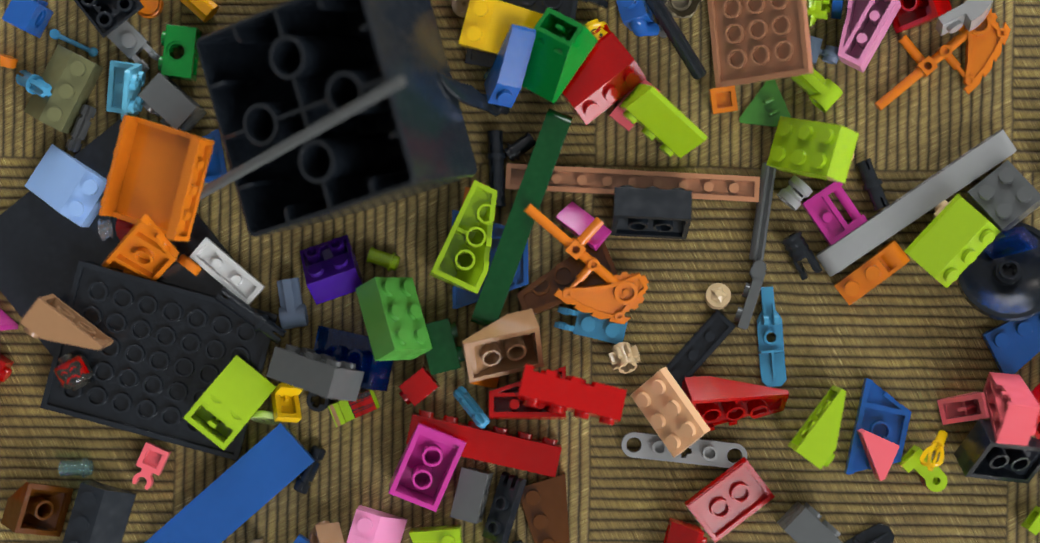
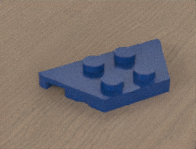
[844,378,911,475]

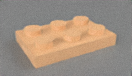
[630,367,710,457]

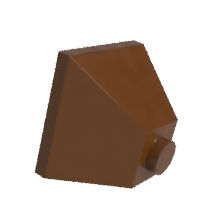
[1,482,74,537]

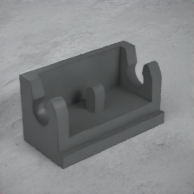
[450,467,494,524]

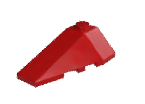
[681,376,789,431]

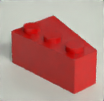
[489,366,566,420]

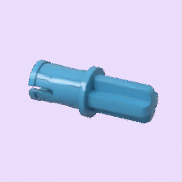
[16,70,52,98]

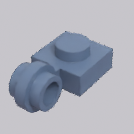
[810,36,840,65]

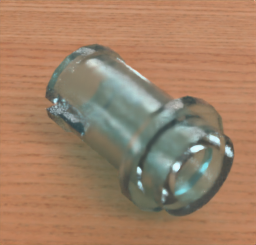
[58,458,93,478]

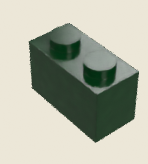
[426,318,465,375]

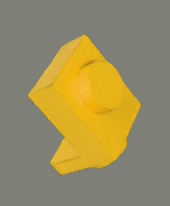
[271,382,303,423]

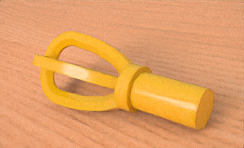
[920,430,948,471]

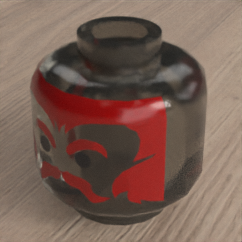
[54,352,93,392]

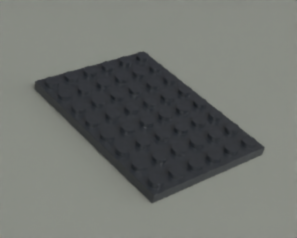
[40,260,278,461]

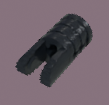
[780,230,823,281]

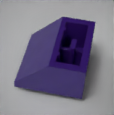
[300,235,363,305]

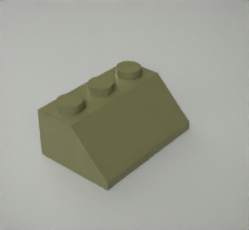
[24,44,104,134]

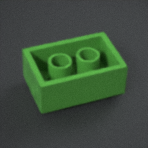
[356,277,432,361]

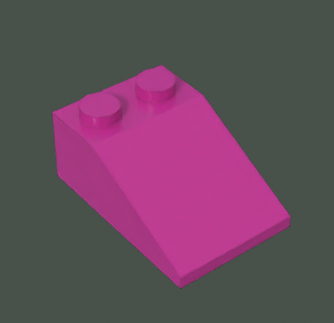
[389,423,466,512]

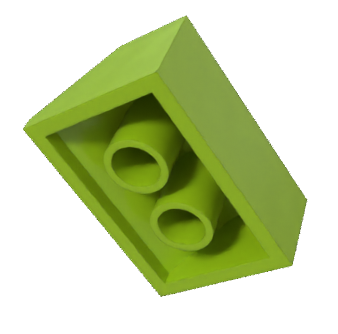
[619,83,708,158]
[904,194,1001,288]

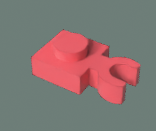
[132,441,171,490]

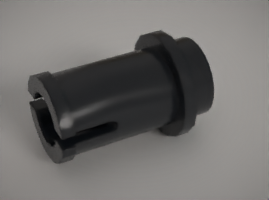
[504,132,536,162]

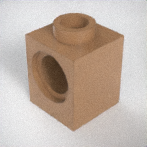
[308,521,344,543]

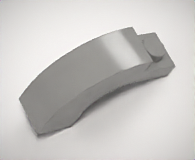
[936,0,993,36]

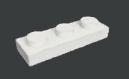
[189,237,265,305]

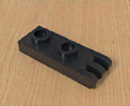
[482,471,526,543]

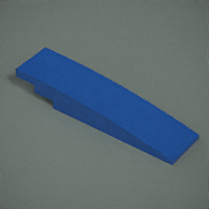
[145,422,315,543]

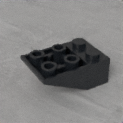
[74,0,144,38]

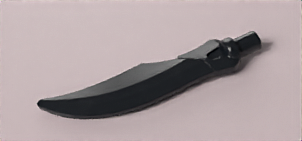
[436,70,510,117]

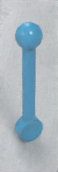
[49,29,98,57]

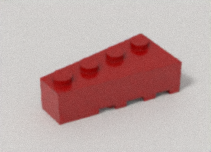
[518,364,627,426]

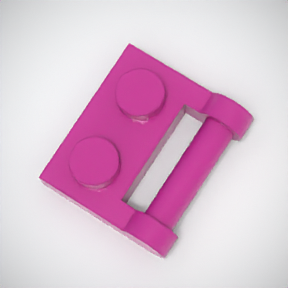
[801,181,867,246]

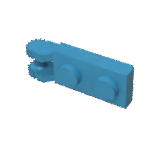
[554,306,628,344]

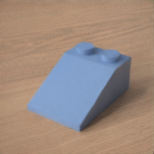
[25,144,107,228]

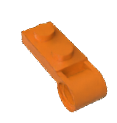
[834,239,910,306]

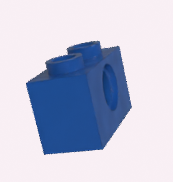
[2,0,54,38]

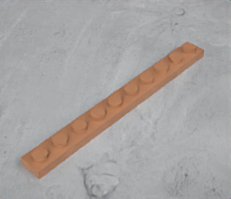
[505,163,760,203]

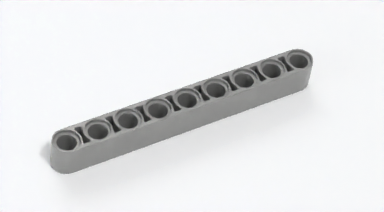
[815,129,1017,277]

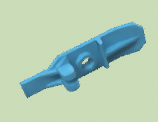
[756,286,787,388]

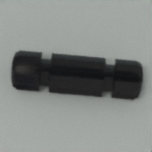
[294,445,326,494]

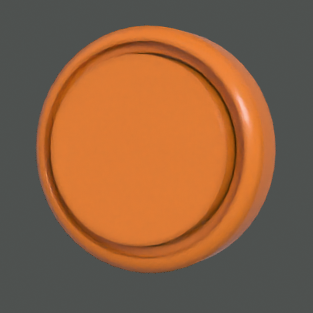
[137,0,164,19]

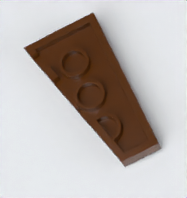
[517,242,618,315]
[521,473,570,543]

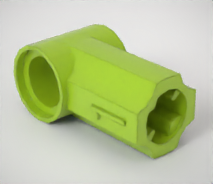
[791,68,843,113]

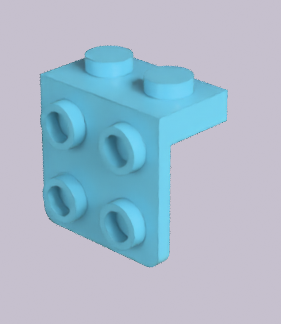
[106,60,146,120]

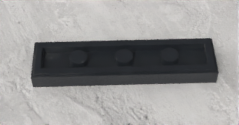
[665,310,736,387]

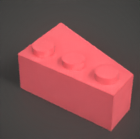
[983,372,1040,446]

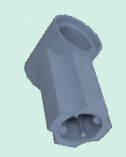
[277,277,309,330]

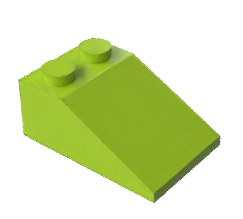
[787,385,846,470]

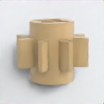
[608,342,641,374]

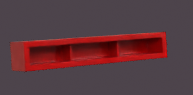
[406,409,562,477]

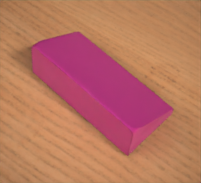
[555,201,612,251]

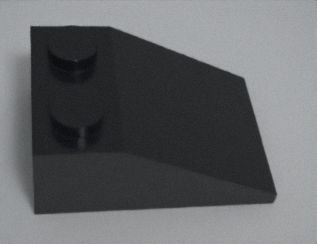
[954,419,1040,484]

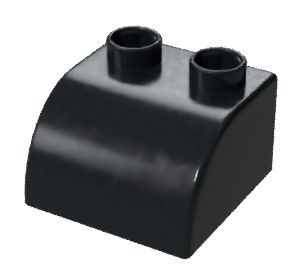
[196,0,477,237]

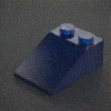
[314,325,393,391]

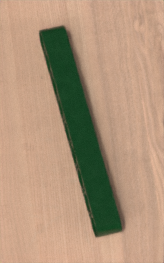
[470,108,573,327]

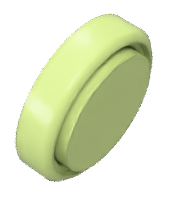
[251,410,280,425]

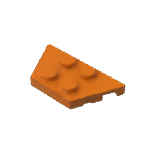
[101,214,179,281]

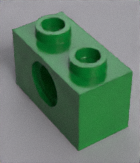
[158,24,202,81]

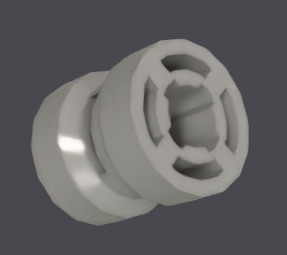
[777,175,813,211]

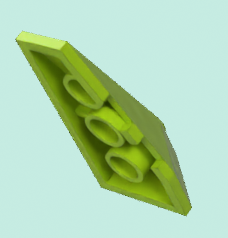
[429,180,497,294]

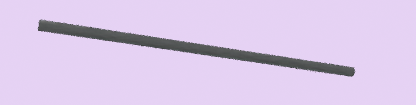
[199,75,406,201]

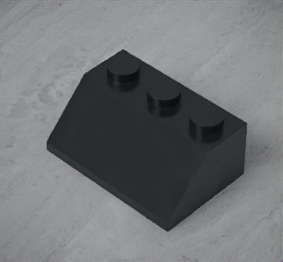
[611,185,692,239]
[62,479,137,543]

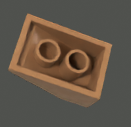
[20,294,114,350]
[462,309,544,383]

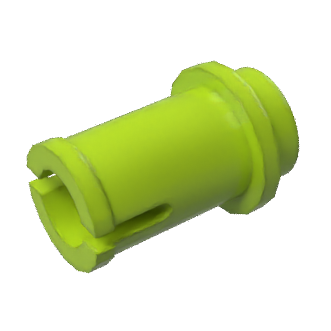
[366,247,400,272]

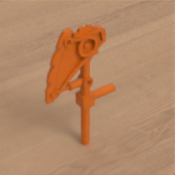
[874,8,1011,111]
[524,203,649,324]

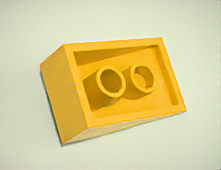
[459,0,543,55]

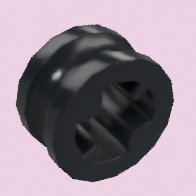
[306,392,331,412]

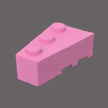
[838,0,901,73]

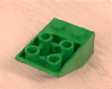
[522,7,598,104]

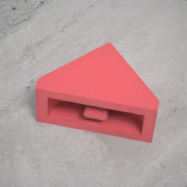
[937,392,990,425]
[857,429,900,481]

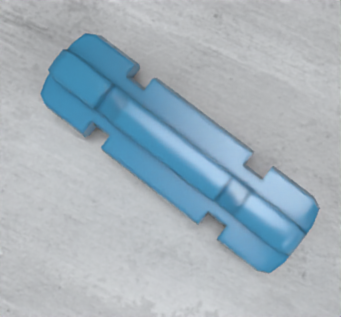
[453,386,490,429]

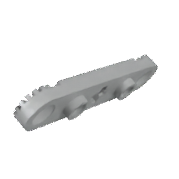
[621,431,747,468]

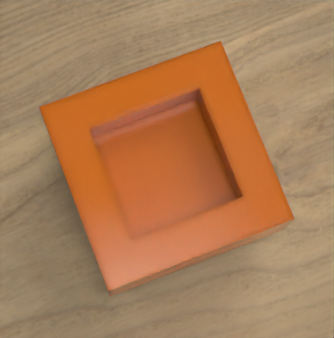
[708,86,738,114]

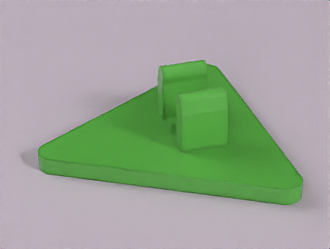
[739,80,791,127]

